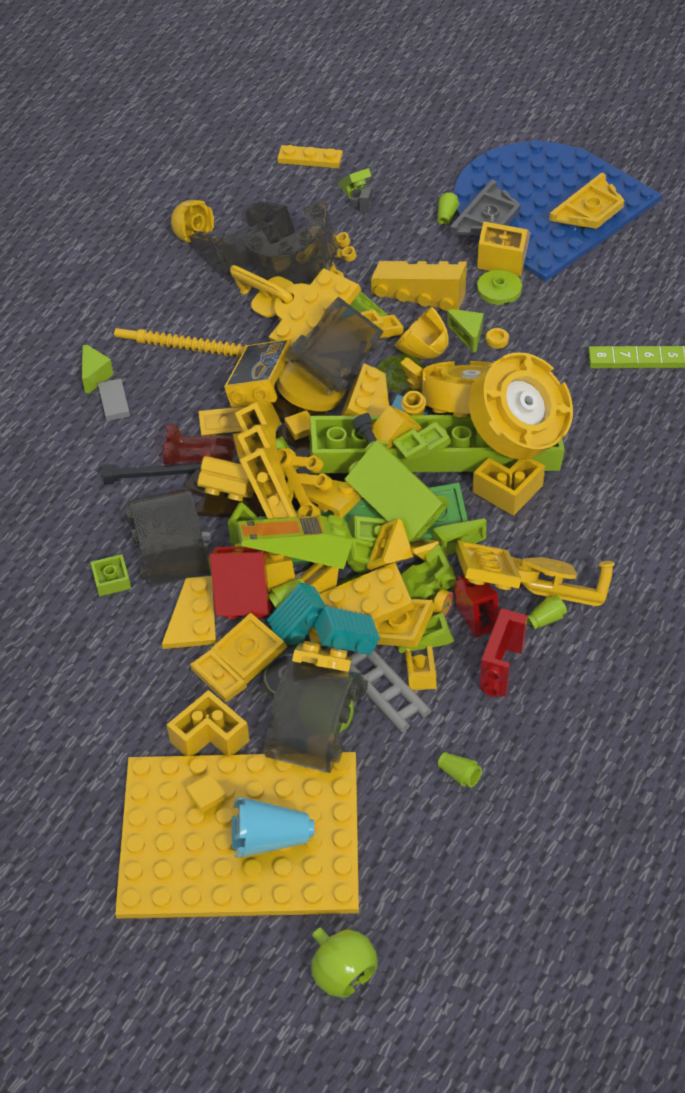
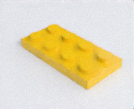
[308,562,414,647]

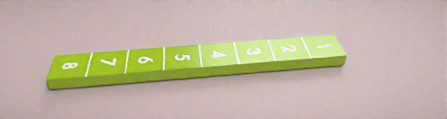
[588,346,685,368]

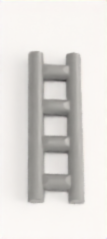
[345,650,432,732]

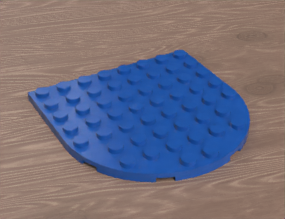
[454,140,662,282]

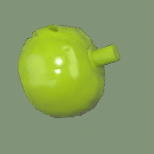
[311,927,378,998]

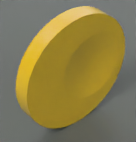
[276,360,346,411]

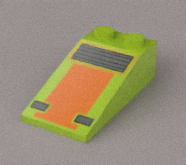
[237,515,353,569]

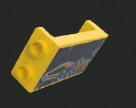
[224,339,297,407]

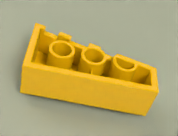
[371,261,467,311]

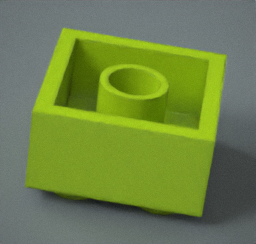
[90,554,131,597]

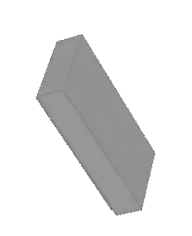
[98,379,130,421]

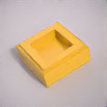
[284,410,310,440]
[186,773,227,813]

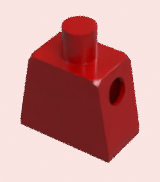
[454,575,499,638]

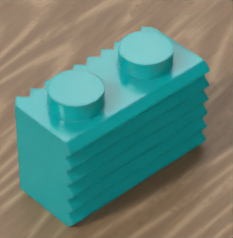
[267,583,326,645]
[315,605,380,655]

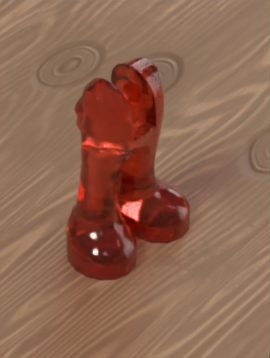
[163,423,235,465]

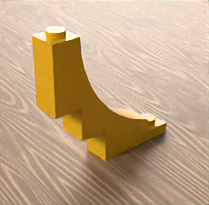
[235,402,298,519]

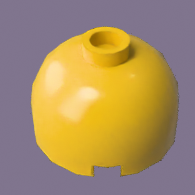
[171,200,214,244]

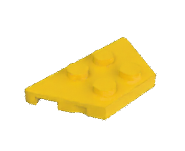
[549,173,624,229]
[292,641,352,672]

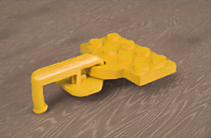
[230,265,361,360]
[455,540,615,606]

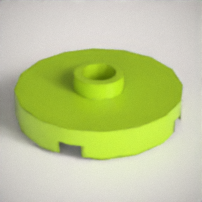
[477,269,522,305]

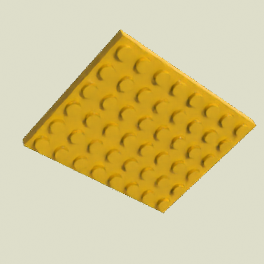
[115,752,359,919]

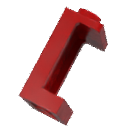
[210,546,273,619]
[479,608,528,697]

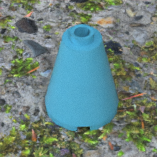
[231,797,314,858]

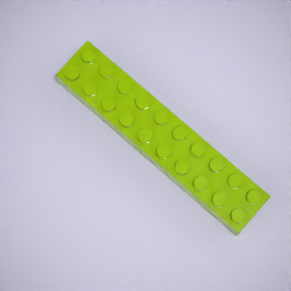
[309,415,565,473]

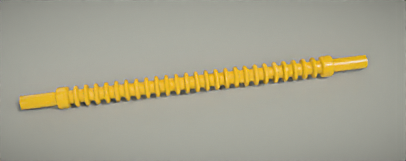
[114,328,340,370]

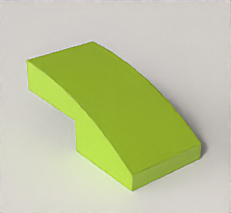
[392,422,451,460]

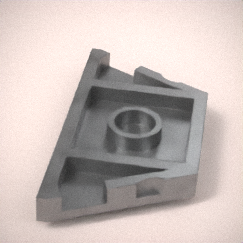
[450,179,521,235]

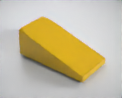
[405,646,437,690]

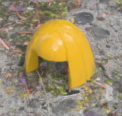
[395,307,448,360]

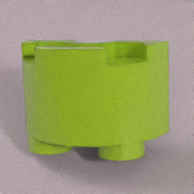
[401,544,457,601]

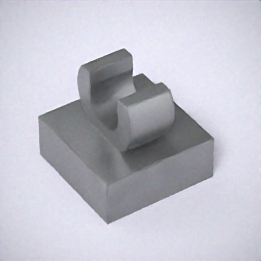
[350,184,373,213]

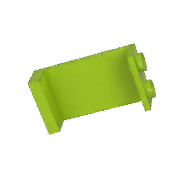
[345,440,451,542]

